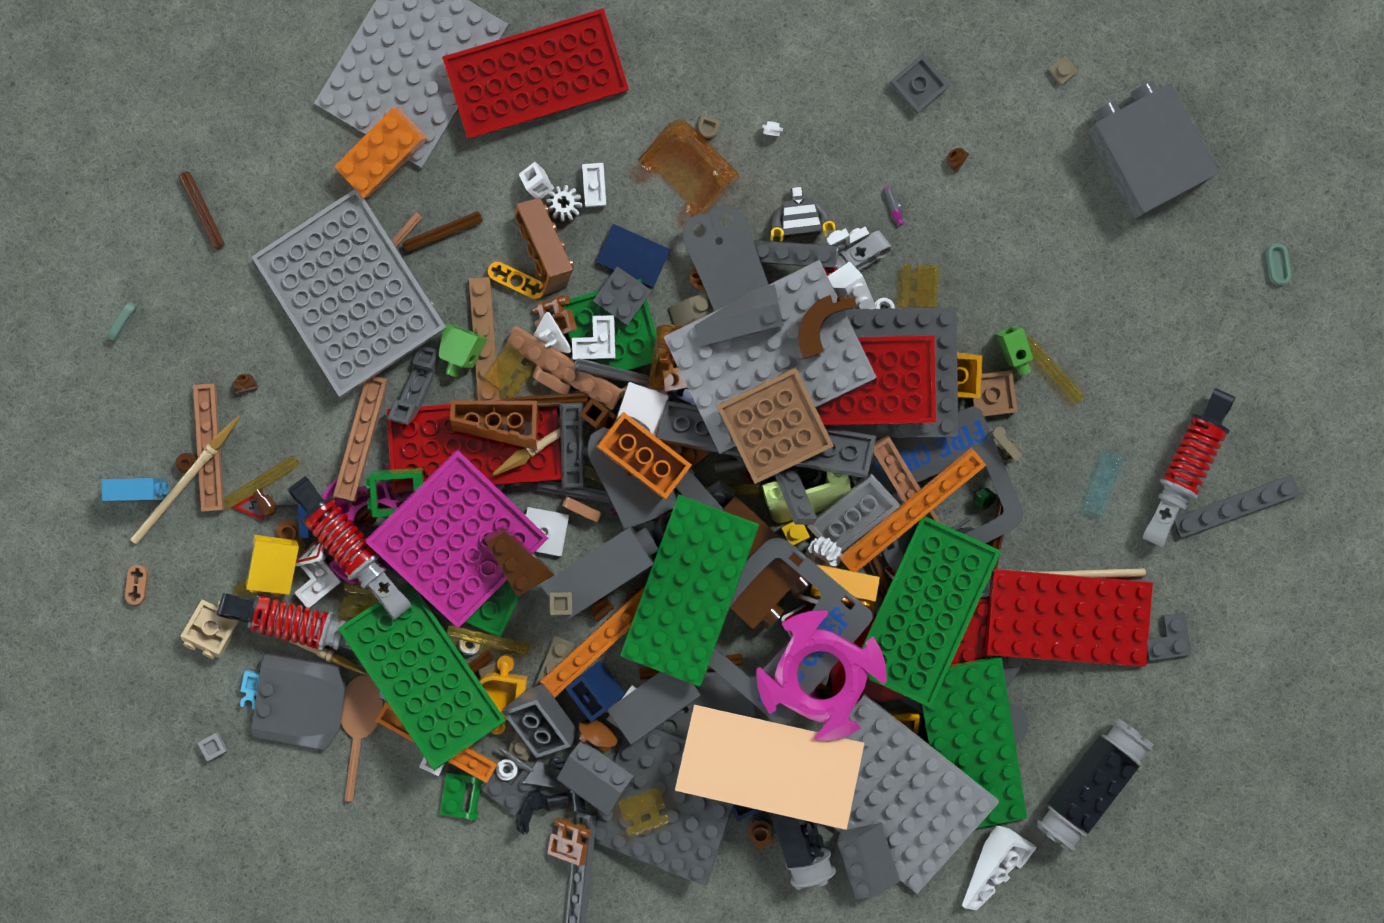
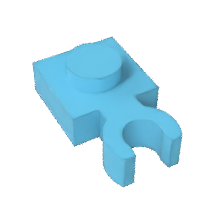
[240,670,260,710]

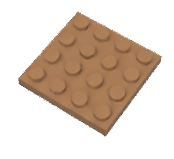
[717,367,834,484]

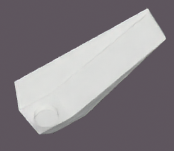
[962,826,1037,910]

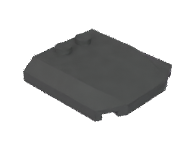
[252,653,347,750]

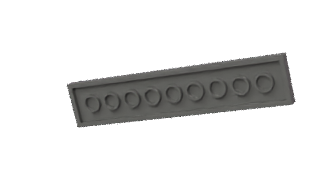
[657,401,876,478]

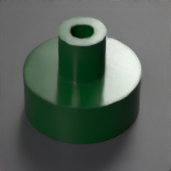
[973,488,996,510]

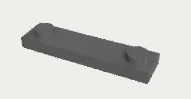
[560,403,584,489]
[676,470,725,511]

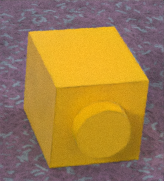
[780,521,810,545]

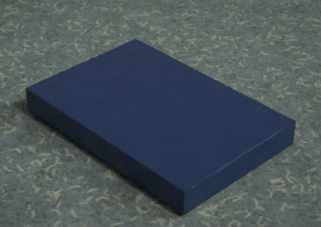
[596,224,671,288]

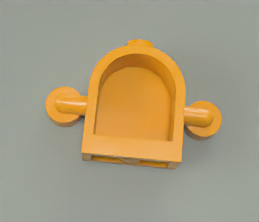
[479,654,528,734]

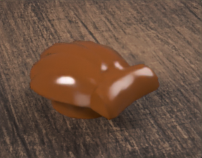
[276,519,304,545]
[747,820,774,850]

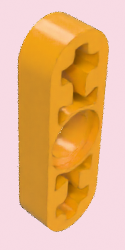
[488,262,544,300]

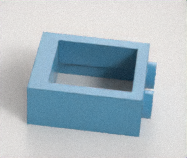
[102,478,169,501]

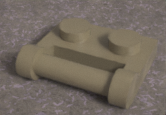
[989,427,1023,463]

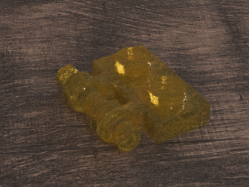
[899,264,939,308]
[483,344,535,397]
[341,583,387,619]
[618,787,669,836]

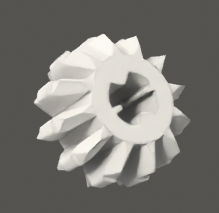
[546,185,582,222]
[805,536,842,568]

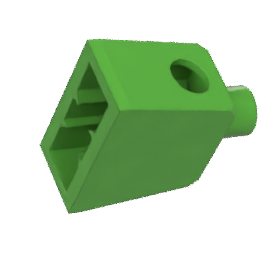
[439,324,488,377]
[995,325,1033,376]

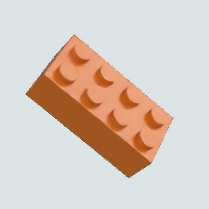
[334,107,428,198]
[596,412,692,499]

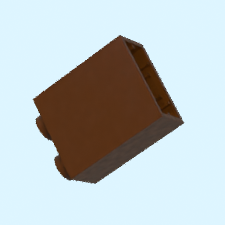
[723,496,810,629]

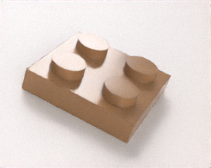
[972,370,1018,416]

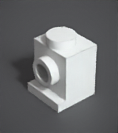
[519,162,554,198]

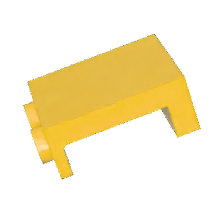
[245,535,299,596]

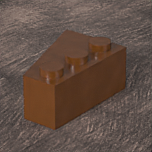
[484,526,555,596]

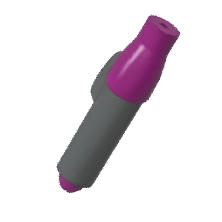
[884,186,904,226]

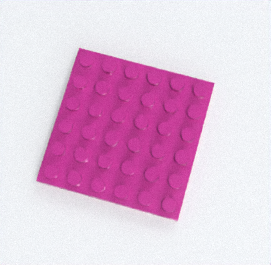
[365,449,549,628]

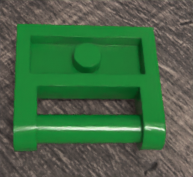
[440,771,484,820]

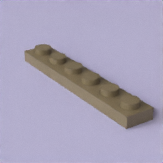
[508,635,575,761]

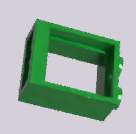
[366,468,424,517]

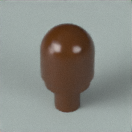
[253,488,277,517]

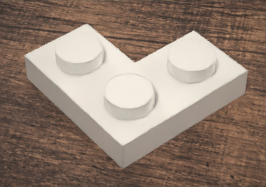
[827,227,869,255]
[572,315,616,360]
[295,560,342,608]

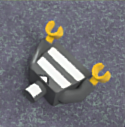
[770,187,836,242]

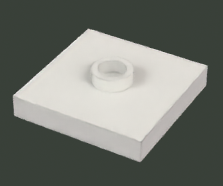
[526,507,569,556]

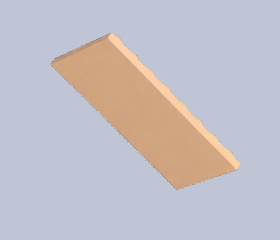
[675,705,864,830]

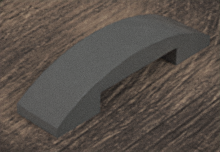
[388,346,439,425]

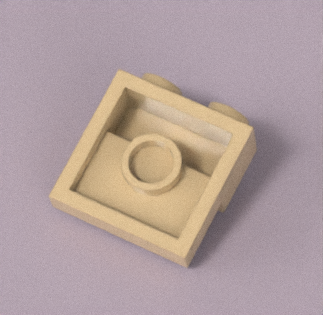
[181,600,239,659]

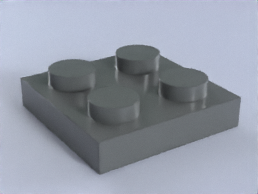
[890,53,950,114]
[593,266,652,326]

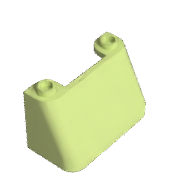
[761,471,851,523]

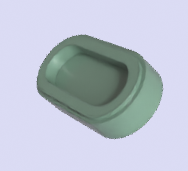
[1265,243,1292,285]
[107,302,137,341]

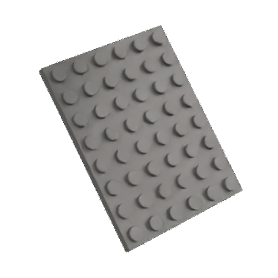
[314,0,509,169]
[252,189,447,398]
[664,260,877,454]
[834,693,999,894]

